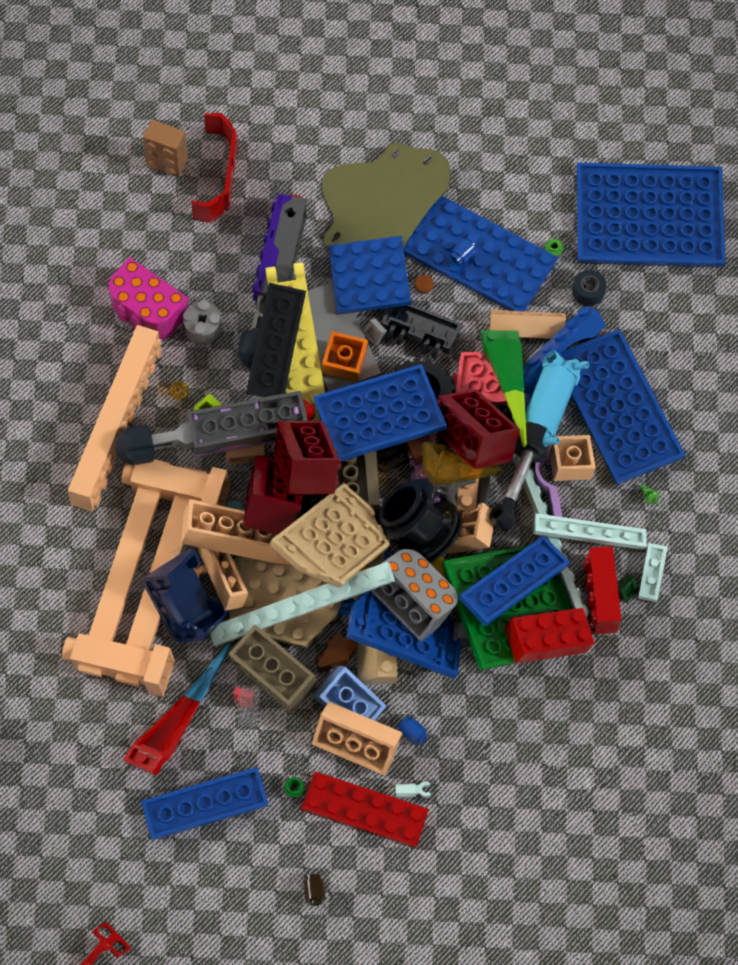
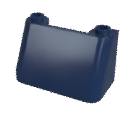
[143,549,229,642]

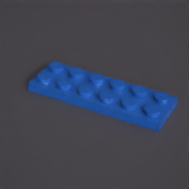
[459,535,570,627]
[141,767,269,841]

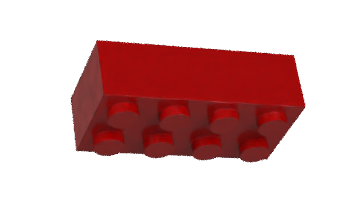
[583,546,622,635]
[504,608,595,664]

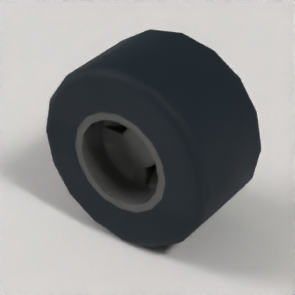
[572,270,607,306]

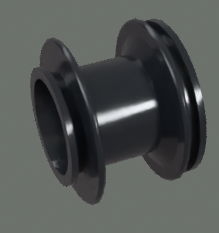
[376,479,462,563]

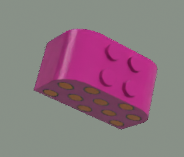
[109,257,189,339]

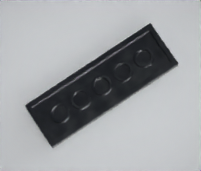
[246,283,306,398]

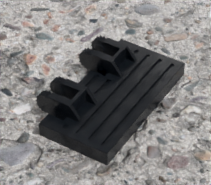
[380,304,463,359]

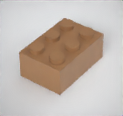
[143,119,188,177]

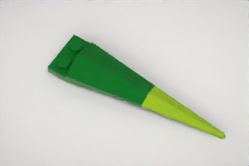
[480,330,527,447]

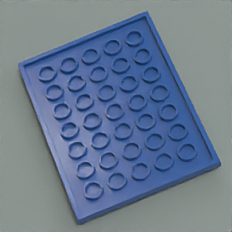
[576,162,726,267]

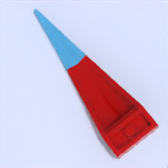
[123,643,231,776]

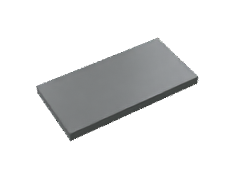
[308,282,381,392]

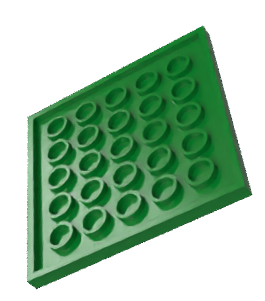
[442,545,572,671]

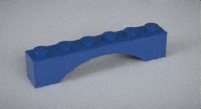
[523,306,606,399]

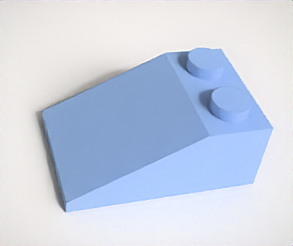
[312,666,386,721]

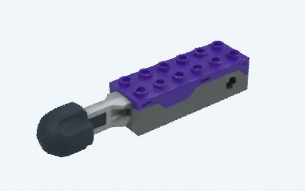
[238,194,307,369]

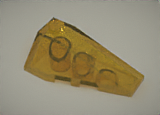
[422,442,503,485]

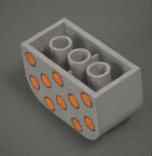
[370,549,458,642]

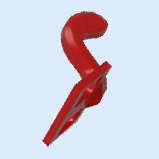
[80,922,131,965]

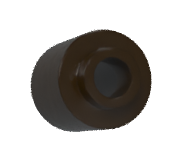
[303,874,326,906]

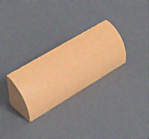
[490,310,566,339]

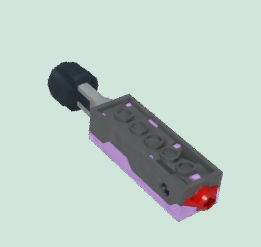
[115,391,315,465]

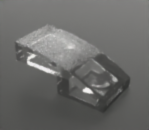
[238,686,261,727]

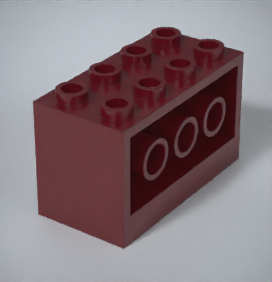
[437,389,520,469]
[274,421,341,494]
[243,455,303,535]

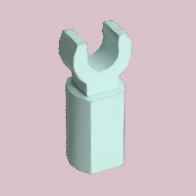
[395,781,430,798]

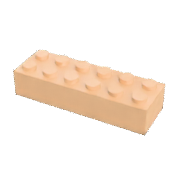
[181,499,291,565]

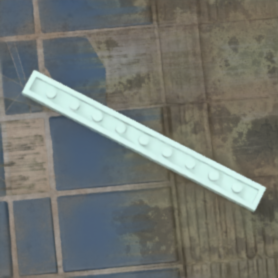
[513,453,589,618]
[210,562,395,646]

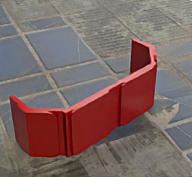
[191,113,238,223]

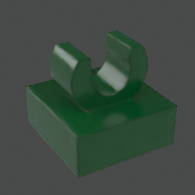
[618,575,639,603]

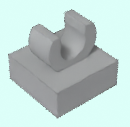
[363,318,388,345]

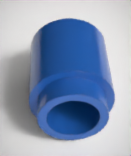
[449,239,476,266]
[398,716,428,745]

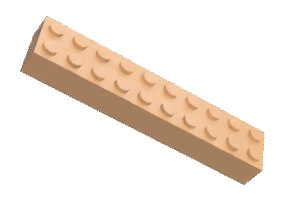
[68,325,162,512]

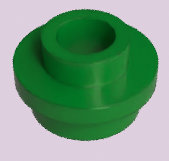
[284,777,304,797]

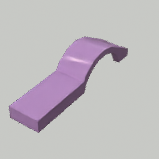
[534,453,562,517]

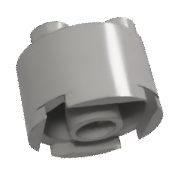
[183,300,221,345]

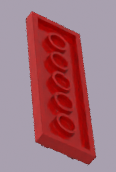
[301,771,429,848]

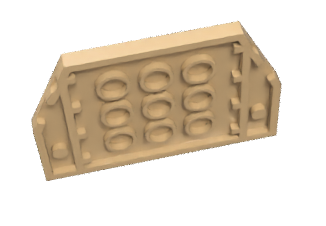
[269,483,390,588]
[229,555,341,648]

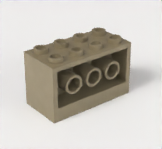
[328,451,380,520]
[228,624,317,714]

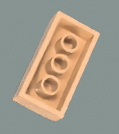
[312,702,402,775]

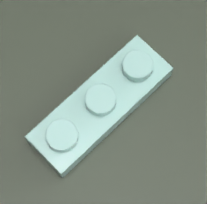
[638,543,668,603]

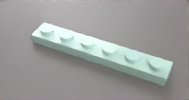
[533,513,646,550]

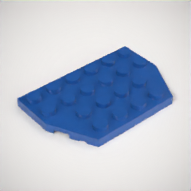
[346,591,462,679]

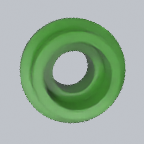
[545,239,563,256]

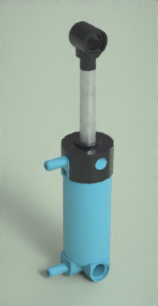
[489,351,589,532]

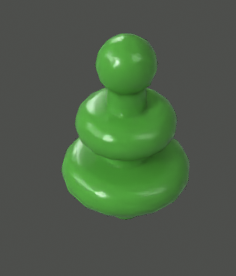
[640,484,660,504]

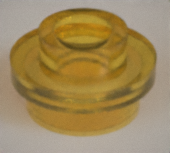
[170,381,189,399]

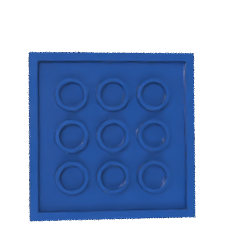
[328,236,411,315]

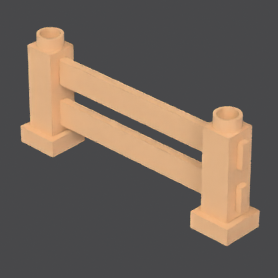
[62,460,231,697]

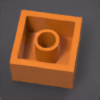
[322,331,368,383]

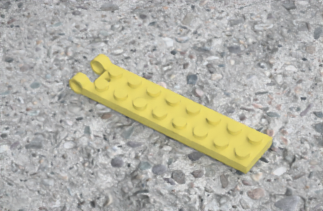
[265,262,325,421]

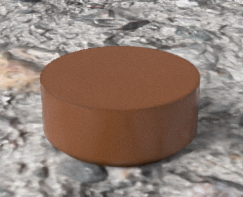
[415,275,433,294]

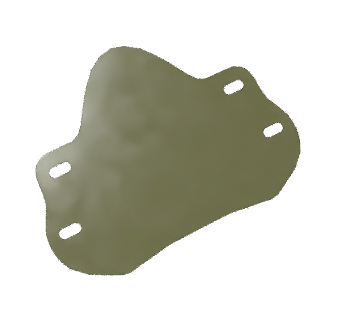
[322,142,450,249]

